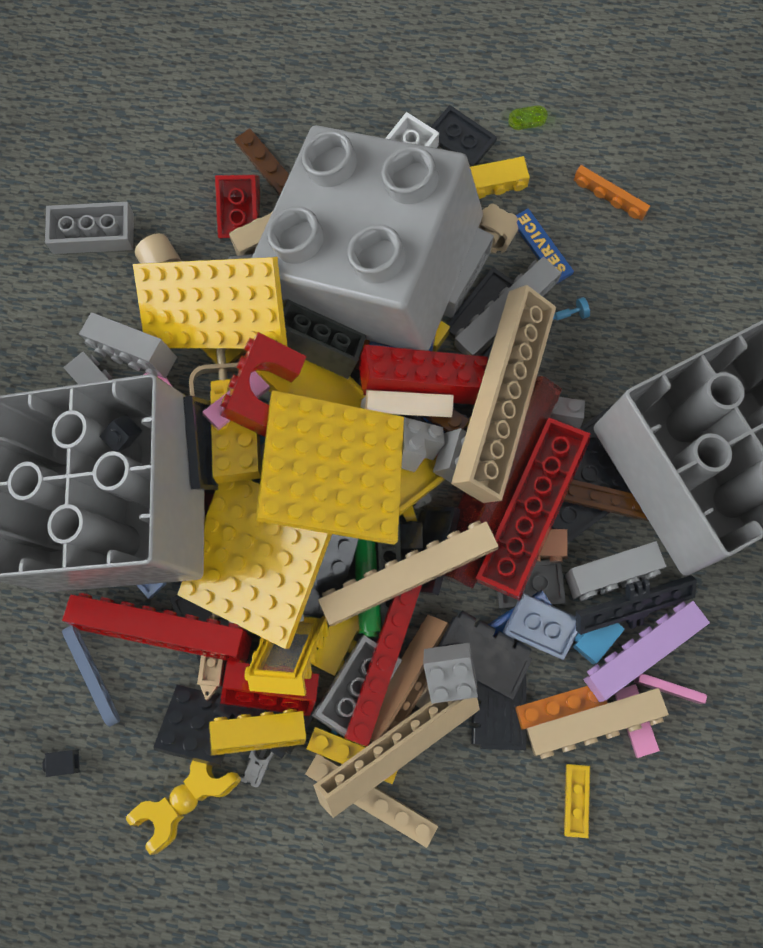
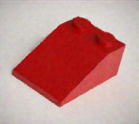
[215,175,260,238]

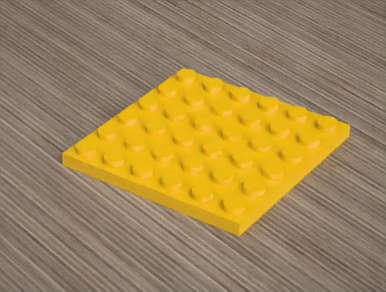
[256,390,404,545]
[177,480,332,649]

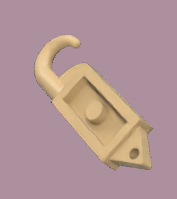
[197,613,232,701]

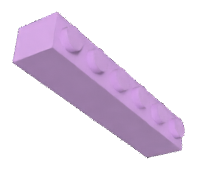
[583,601,710,702]

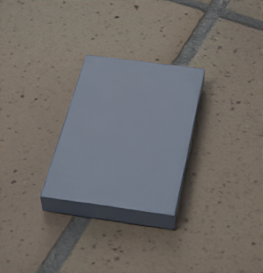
[503,592,578,660]

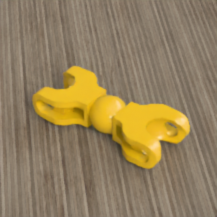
[126,761,241,855]

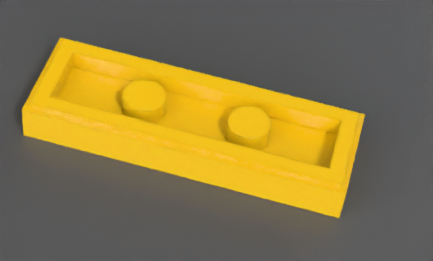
[564,764,590,838]

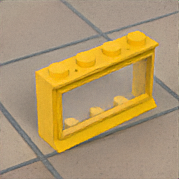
[245,615,329,696]

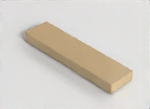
[365,390,454,417]

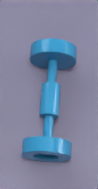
[553,297,590,321]

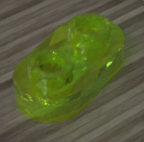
[508,105,548,130]

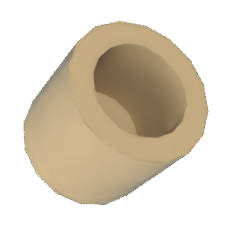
[135,233,182,263]

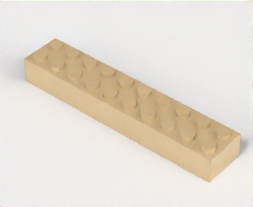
[451,285,556,503]

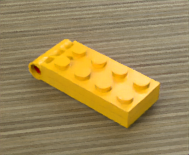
[210,379,262,483]

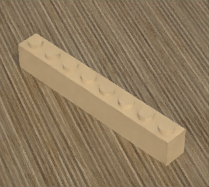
[318,521,498,626]
[313,698,480,818]

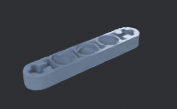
[62,626,120,727]

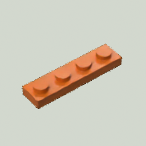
[574,165,650,221]
[515,686,608,729]

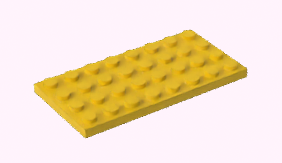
[133,257,287,348]

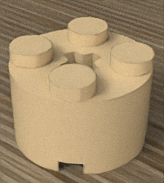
[478,204,518,253]

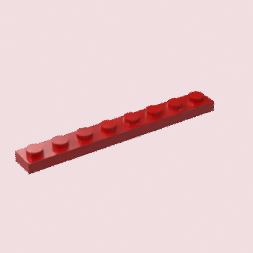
[344,585,422,747]

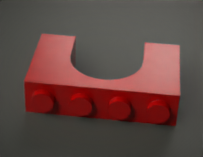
[220,332,306,437]

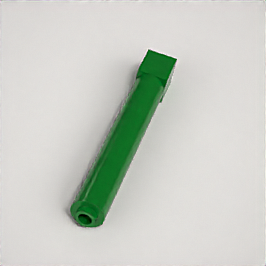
[354,539,382,638]

